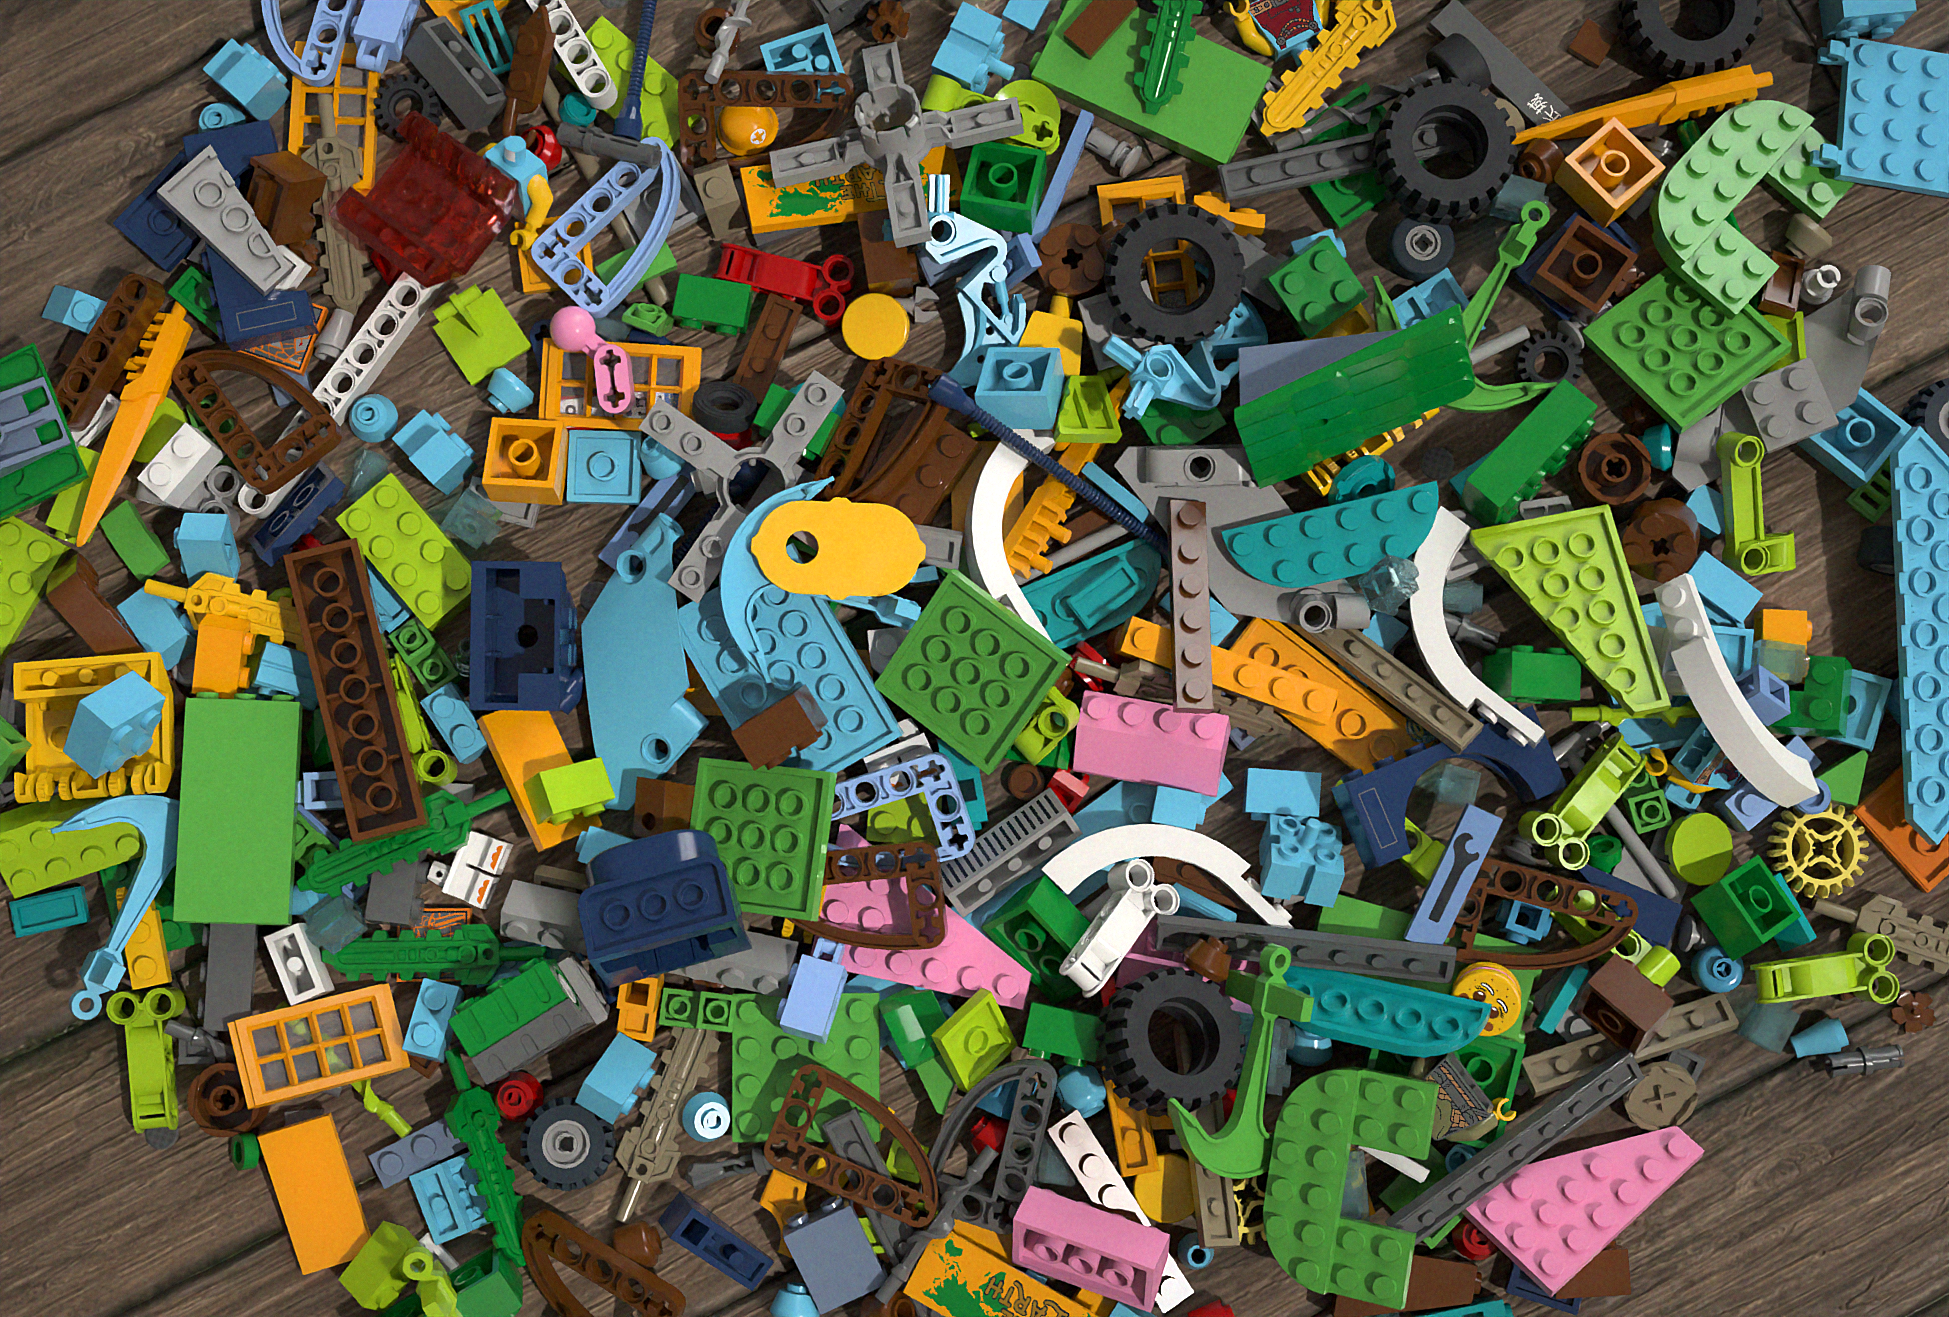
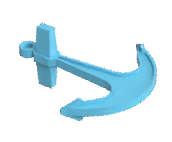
[719,476,923,684]
[50,794,180,1020]

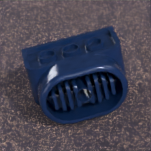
[469,561,578,711]
[578,829,753,988]

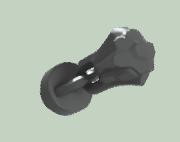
[685,1145,775,1191]

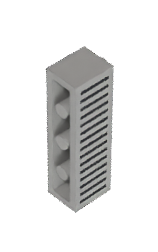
[940,788,1083,918]

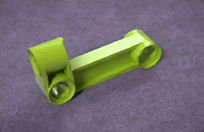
[1716,431,1796,576]
[1013,686,1080,766]

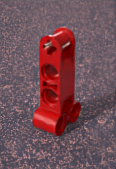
[712,243,857,328]

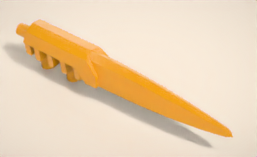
[1511,65,1773,144]
[76,301,193,547]
[1003,370,1132,580]

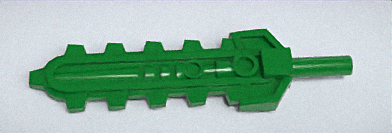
[1133,0,1203,115]
[297,787,511,899]
[322,924,546,985]
[444,1047,527,1268]

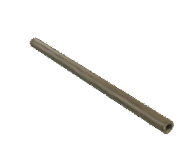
[507,26,674,309]

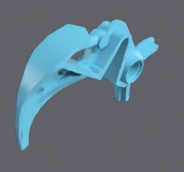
[882,174,1026,388]
[1102,261,1268,420]

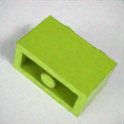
[523,757,616,826]
[338,1220,424,1313]

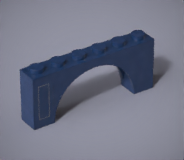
[179,119,319,352]
[1331,704,1567,871]

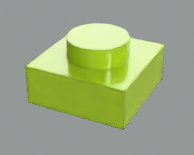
[886,1137,929,1184]

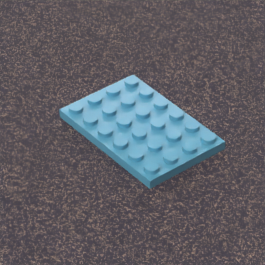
[678,543,904,773]

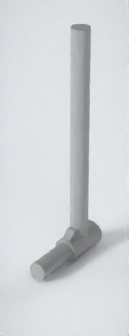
[1551,721,1679,900]

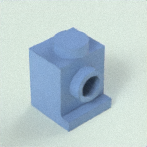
[1733,664,1791,726]

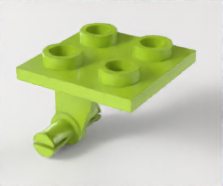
[432,283,532,386]

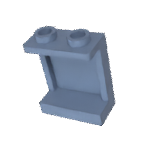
[783,1195,888,1315]

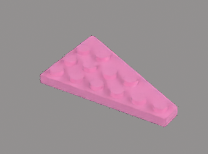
[810,824,1032,1010]
[1461,1126,1704,1297]

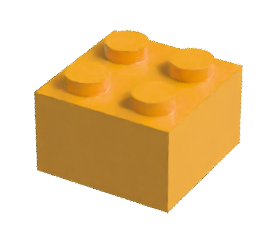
[1554,117,1666,229]
[482,417,569,505]

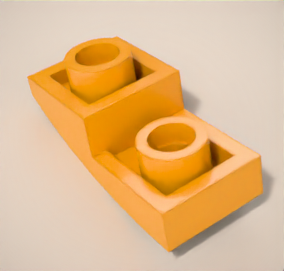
[1192,192,1265,238]

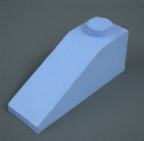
[1713,735,1822,832]

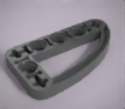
[919,1059,1057,1235]

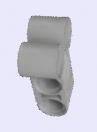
[134,463,246,534]

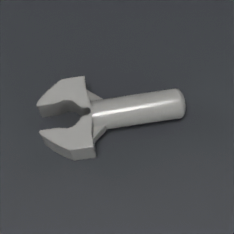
[894,287,940,325]

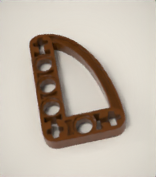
[677,70,854,176]
[172,350,342,495]
[810,356,950,504]
[785,840,948,950]
[1443,856,1638,970]
[764,1064,938,1228]
[522,1209,686,1317]

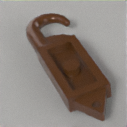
[502,5,556,149]

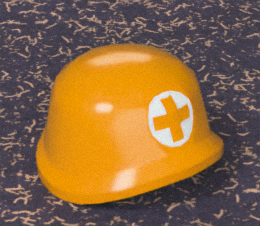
[717,106,779,157]

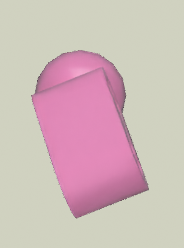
[550,306,635,415]

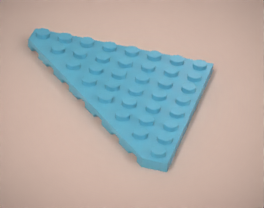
[1890,426,1949,845]

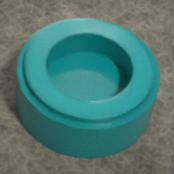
[559,92,596,128]

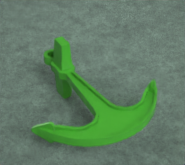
[1372,200,1558,413]
[1167,943,1314,1179]

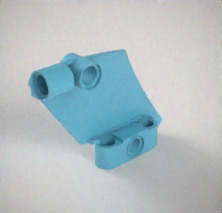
[581,513,710,811]

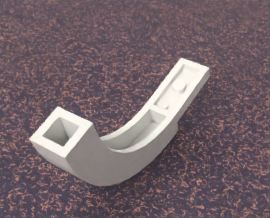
[964,429,1056,643]
[1409,506,1545,749]
[1653,573,1820,808]
[1041,824,1294,929]

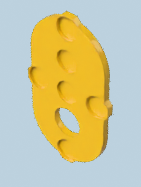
[750,497,926,600]

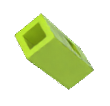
[45,445,101,545]

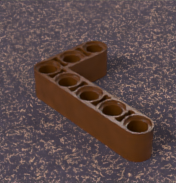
[50,274,165,432]
[46,553,192,720]

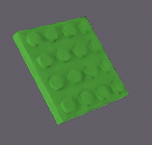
[1581,266,1792,435]
[874,569,1073,775]
[690,757,837,921]
[732,993,881,1142]

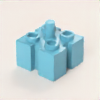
[931,1,1015,94]
[1259,814,1345,908]

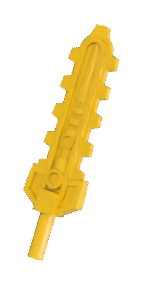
[1259,0,1397,137]
[144,571,307,653]

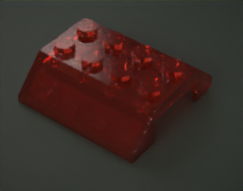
[328,111,516,288]

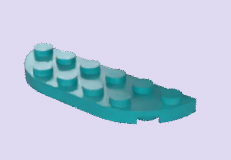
[1221,481,1439,588]
[1020,538,1161,650]
[1282,966,1492,1058]

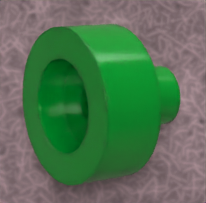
[1586,835,1622,873]
[231,1132,263,1171]

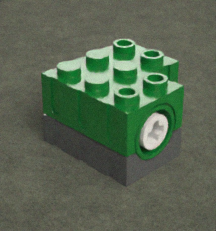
[448,957,594,1085]

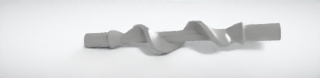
[704,0,752,84]

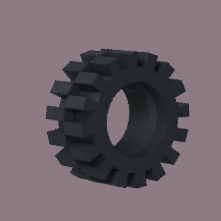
[374,75,443,145]
[1513,331,1583,400]

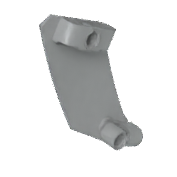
[1671,265,1891,493]
[1114,444,1370,633]

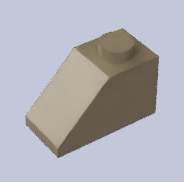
[692,159,749,239]

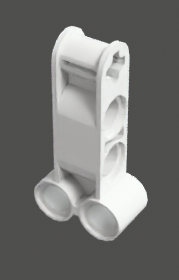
[1059,859,1180,998]

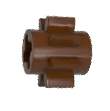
[865,0,910,43]

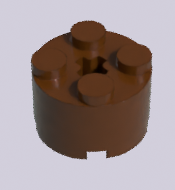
[1036,223,1105,303]
[1569,432,1652,510]
[1622,498,1700,583]
[187,1061,272,1138]

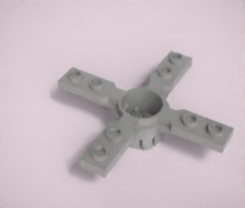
[769,42,1024,248]
[638,370,845,604]

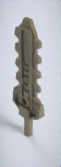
[301,95,373,317]
[1074,656,1292,739]
[1811,894,1949,974]
[615,1027,721,1224]

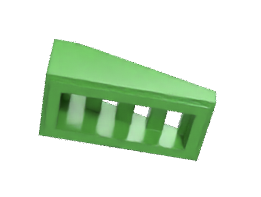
[1844,455,1892,524]

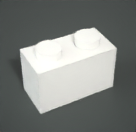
[137,422,226,508]
[264,923,335,1006]

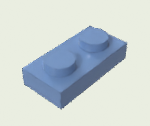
[986,232,1042,297]

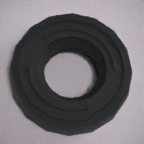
[692,381,757,434]

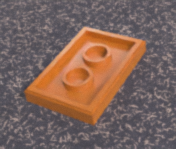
[1849,763,1949,893]

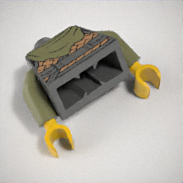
[1407,1052,1516,1142]

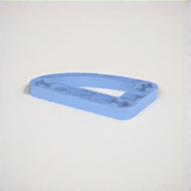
[261,0,358,87]
[531,137,681,319]
[827,752,976,869]

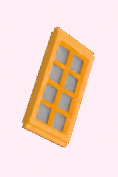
[288,41,381,199]
[1097,175,1199,308]
[538,338,702,432]
[227,983,410,1110]

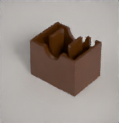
[246,150,328,246]

